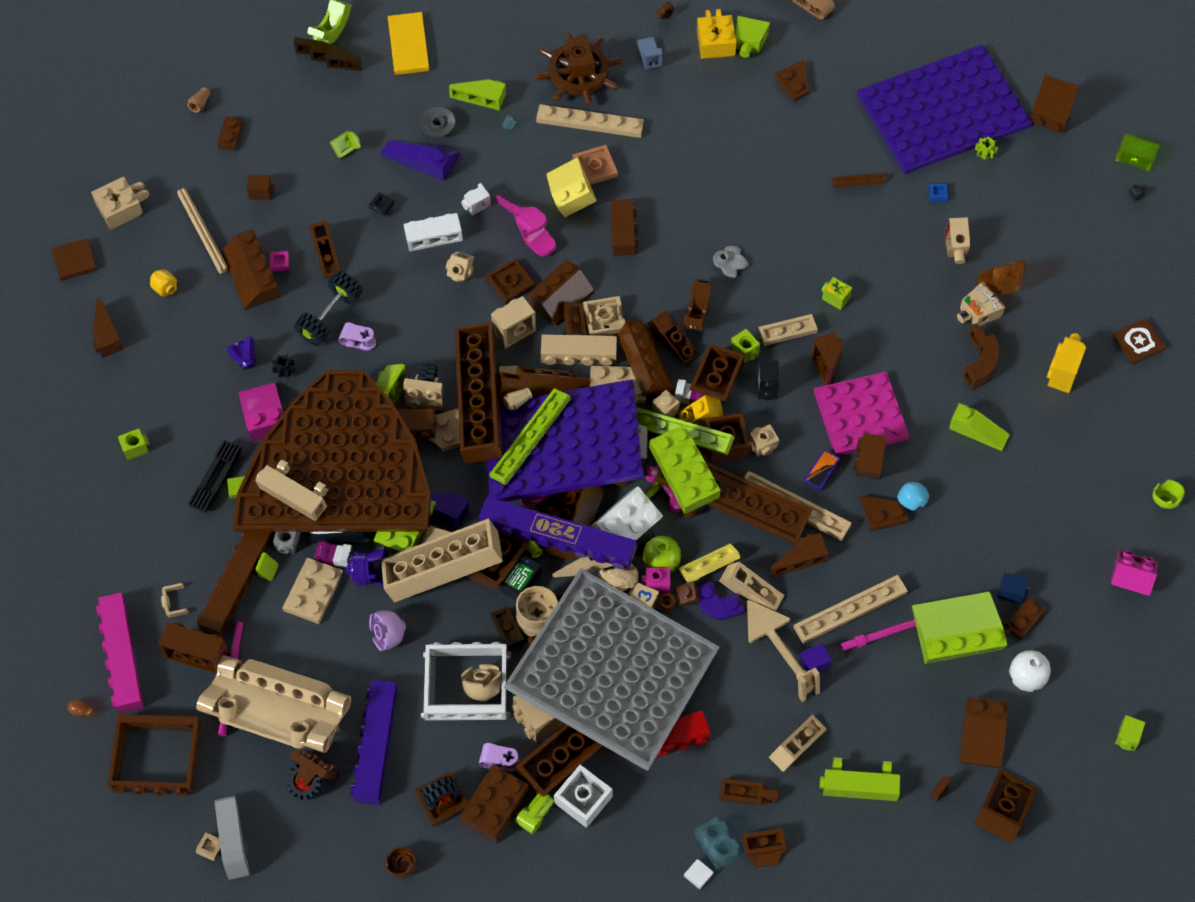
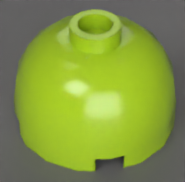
[643,536,681,574]

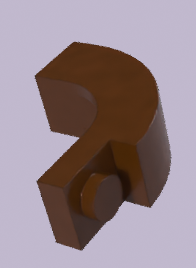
[683,278,713,331]
[963,323,999,391]

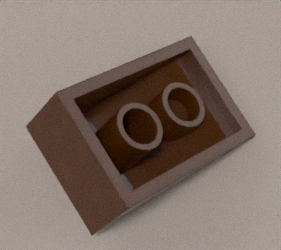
[1030,74,1079,134]
[690,343,745,401]
[960,697,1008,769]
[974,769,1037,843]

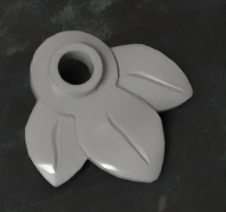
[713,246,749,278]

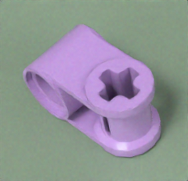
[338,322,376,351]
[479,743,520,772]

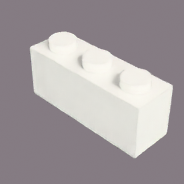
[404,213,463,252]

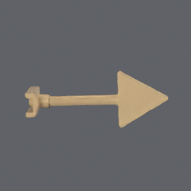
[747,600,820,702]

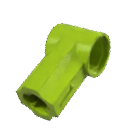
[515,794,554,834]

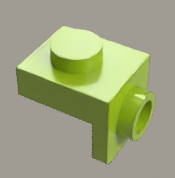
[330,131,361,158]

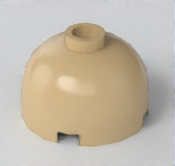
[461,664,502,702]

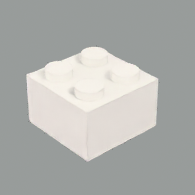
[554,765,613,828]

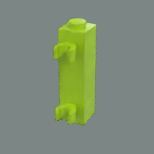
[819,757,900,801]

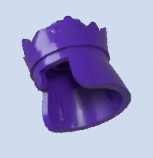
[346,547,389,587]

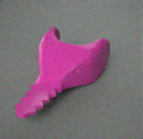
[494,195,556,257]

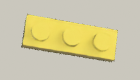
[679,544,740,582]

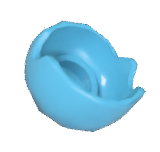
[897,482,929,510]

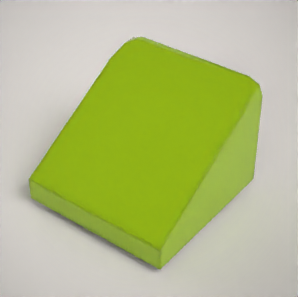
[256,552,278,581]

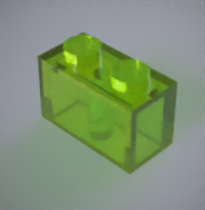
[1115,133,1160,171]

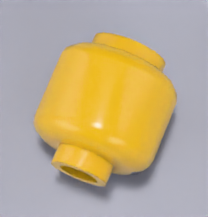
[150,269,178,297]

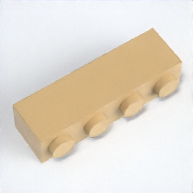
[541,335,617,366]

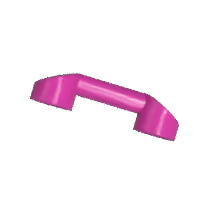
[645,466,682,513]

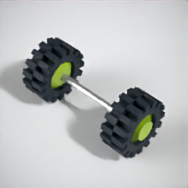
[294,270,363,346]

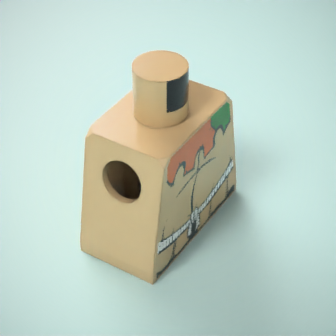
[957,282,1005,326]

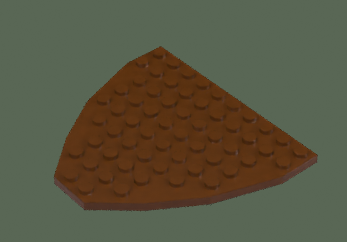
[233,370,431,532]

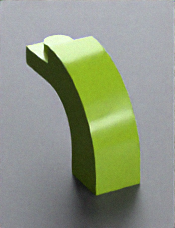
[307,0,352,44]

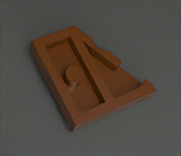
[775,60,809,102]
[860,495,909,532]

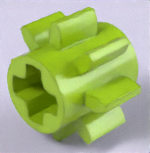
[975,137,998,160]

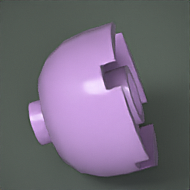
[369,610,406,651]

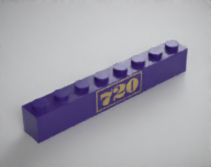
[478,497,637,569]

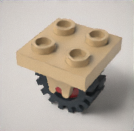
[403,364,444,412]

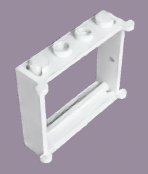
[421,642,511,720]

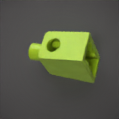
[736,16,770,58]

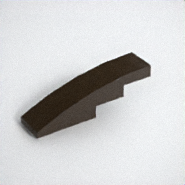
[293,37,362,71]

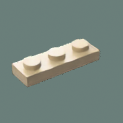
[758,314,818,346]

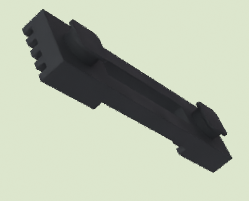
[188,440,242,513]

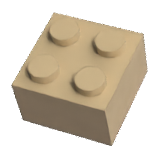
[491,296,536,349]

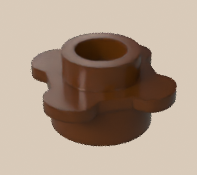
[655,592,678,614]

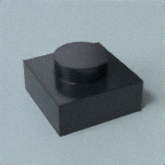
[369,192,394,216]

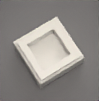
[684,859,714,889]

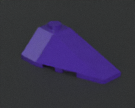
[380,140,460,181]

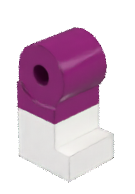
[675,379,707,405]
[314,542,354,568]

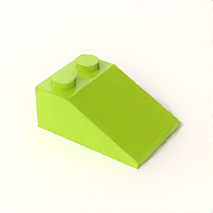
[374,500,436,552]

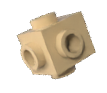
[446,251,474,282]
[748,425,779,457]

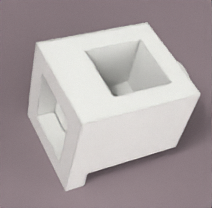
[461,183,491,215]

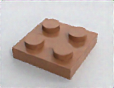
[572,145,618,185]

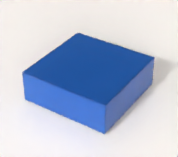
[928,183,948,202]

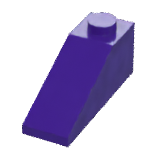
[431,493,469,528]

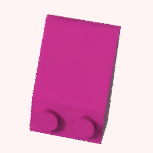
[238,383,283,442]

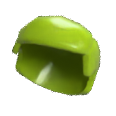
[1152,480,1185,509]

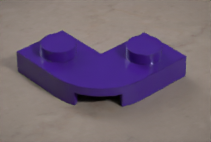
[697,582,744,620]

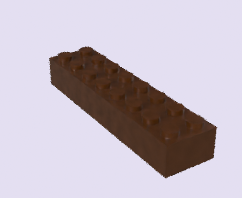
[455,322,503,464]

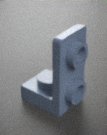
[637,37,663,70]

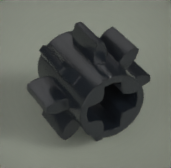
[272,354,295,378]

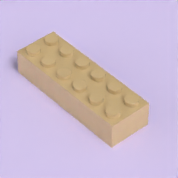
[381,518,503,603]

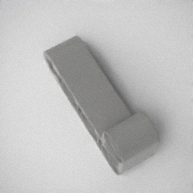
[214,795,250,880]

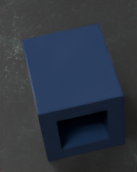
[997,573,1030,604]

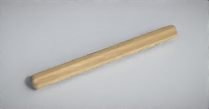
[177,188,228,274]

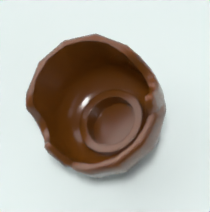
[385,846,417,879]

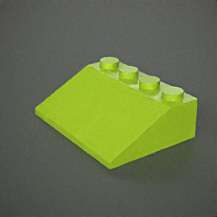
[912,592,1007,664]

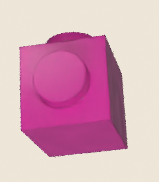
[642,568,670,594]

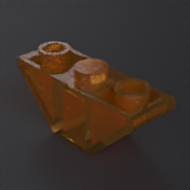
[976,259,1026,294]

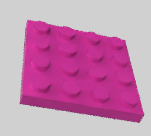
[814,372,909,456]

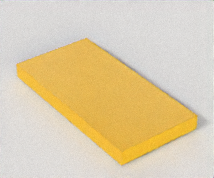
[388,12,429,75]

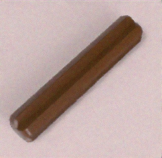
[832,173,885,188]

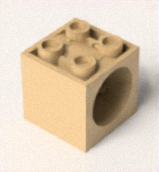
[512,695,565,744]

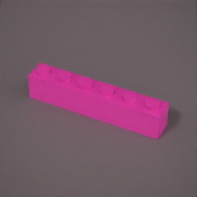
[96,592,144,714]

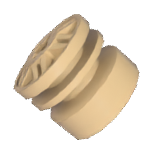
[516,586,558,637]

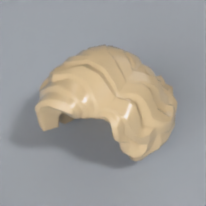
[597,564,639,592]

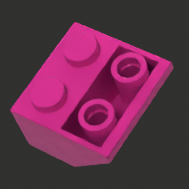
[1111,550,1157,596]

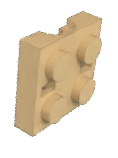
[583,296,625,336]

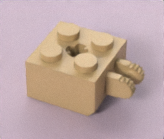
[91,177,149,230]

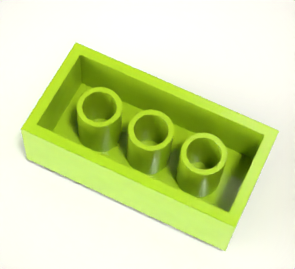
[649,424,721,514]

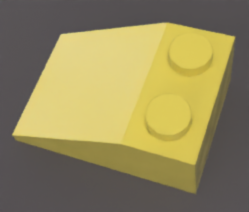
[546,157,597,217]

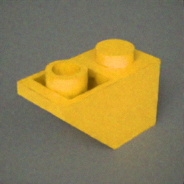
[678,395,724,426]

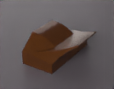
[741,828,787,868]

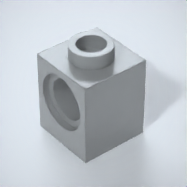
[273,532,301,554]

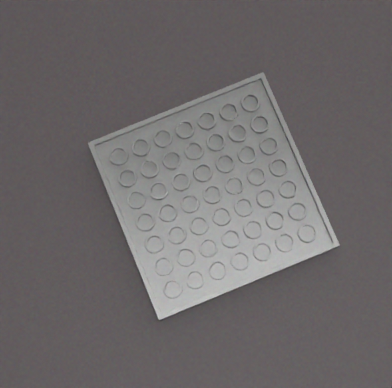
[504,568,719,771]

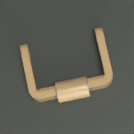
[161,583,189,617]

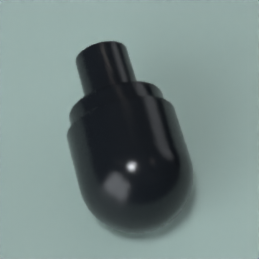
[635,529,655,553]

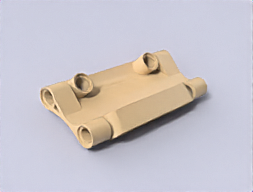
[196,655,351,753]

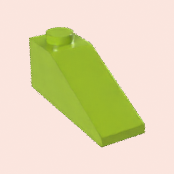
[449,79,506,111]
[949,403,1010,451]

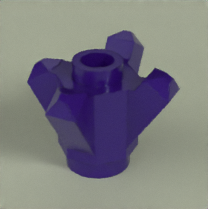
[227,336,256,370]

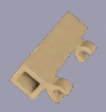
[255,460,328,522]

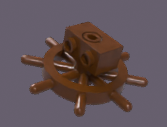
[534,33,623,106]

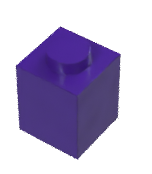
[798,643,832,672]

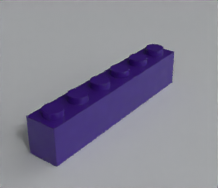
[351,680,398,805]

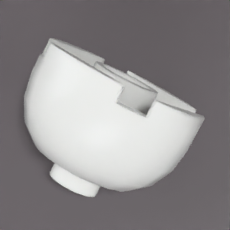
[1009,650,1051,692]

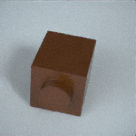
[247,174,275,200]

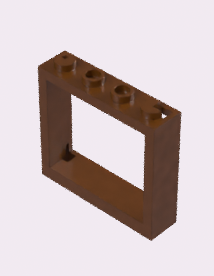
[107,714,202,796]

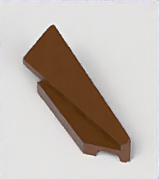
[497,366,591,399]

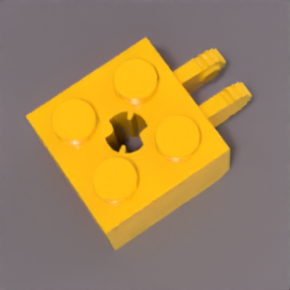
[697,9,736,59]
[1046,334,1086,393]

